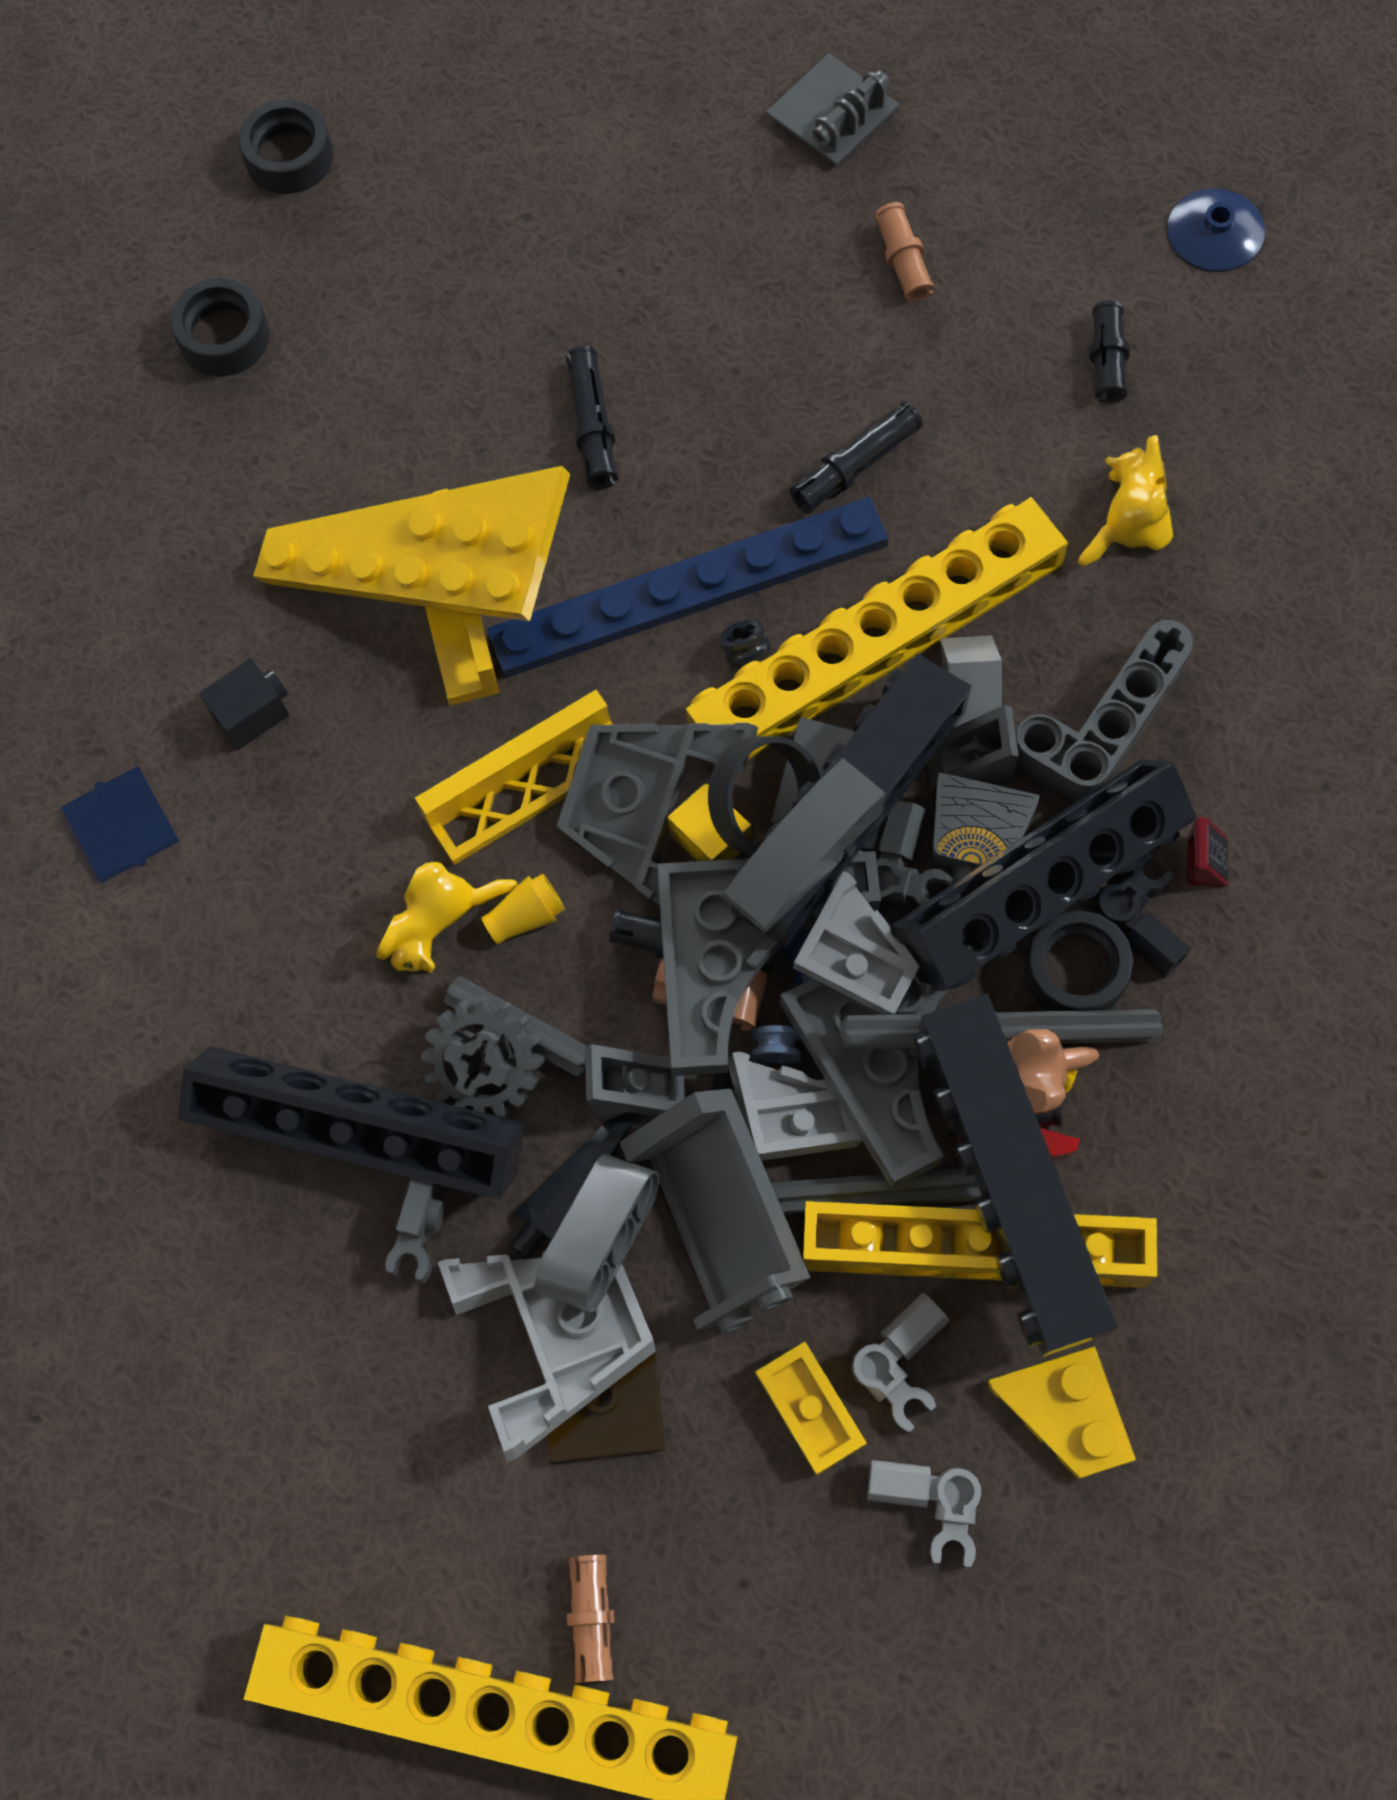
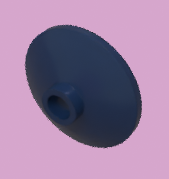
[1167,188,1265,272]

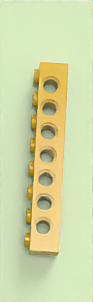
[686,497,1068,766]
[244,1615,738,1800]

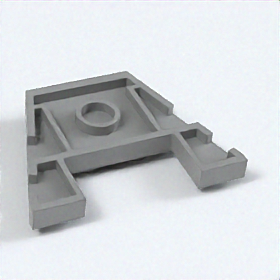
[438,1252,656,1462]

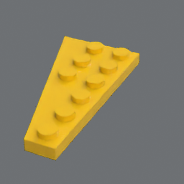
[253,466,570,621]

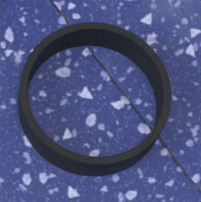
[708,736,820,855]

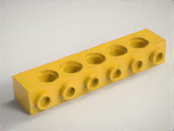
[803,1201,1157,1288]

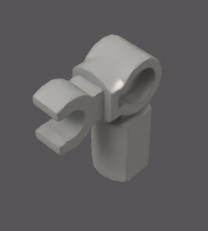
[851,1293,949,1432]
[867,1459,981,1567]

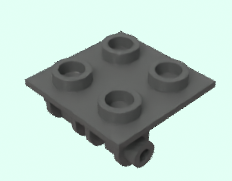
[766,53,900,166]

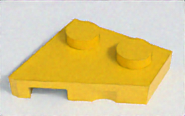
[988,1346,1136,1479]

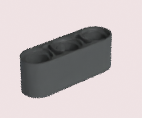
[535,1154,659,1312]

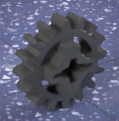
[421,997,544,1117]

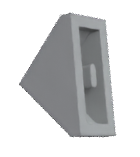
[940,635,1002,728]

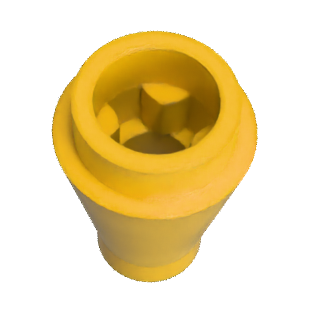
[481,873,565,944]

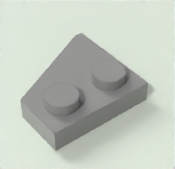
[793,871,920,1015]
[728,1052,862,1161]

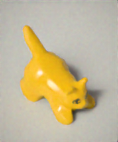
[1078,435,1174,566]
[376,862,518,973]

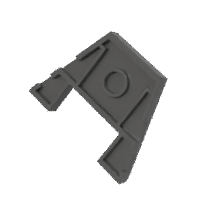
[557,723,759,905]

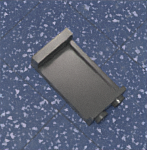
[620,1089,811,1334]

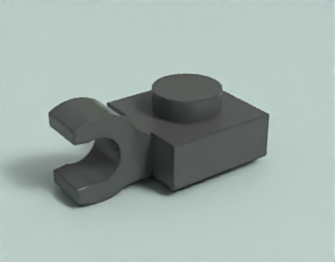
[385,1178,446,1284]

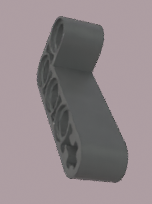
[1016,620,1193,803]

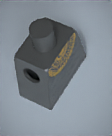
[930,772,1040,887]

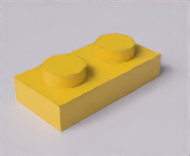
[755,1342,867,1476]

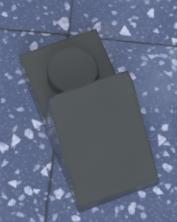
[585,1044,685,1122]

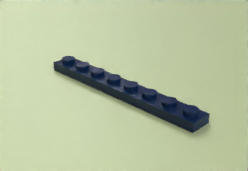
[487,496,889,679]

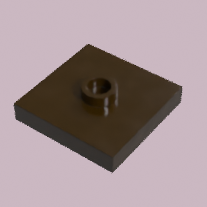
[541,1332,666,1464]

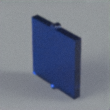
[61,766,179,883]

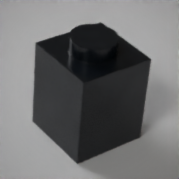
[199,658,290,750]

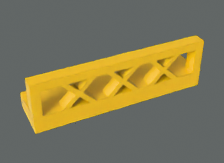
[425,488,500,705]
[415,690,613,865]

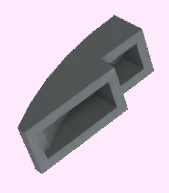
[724,758,885,933]

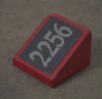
[1187,817,1228,887]

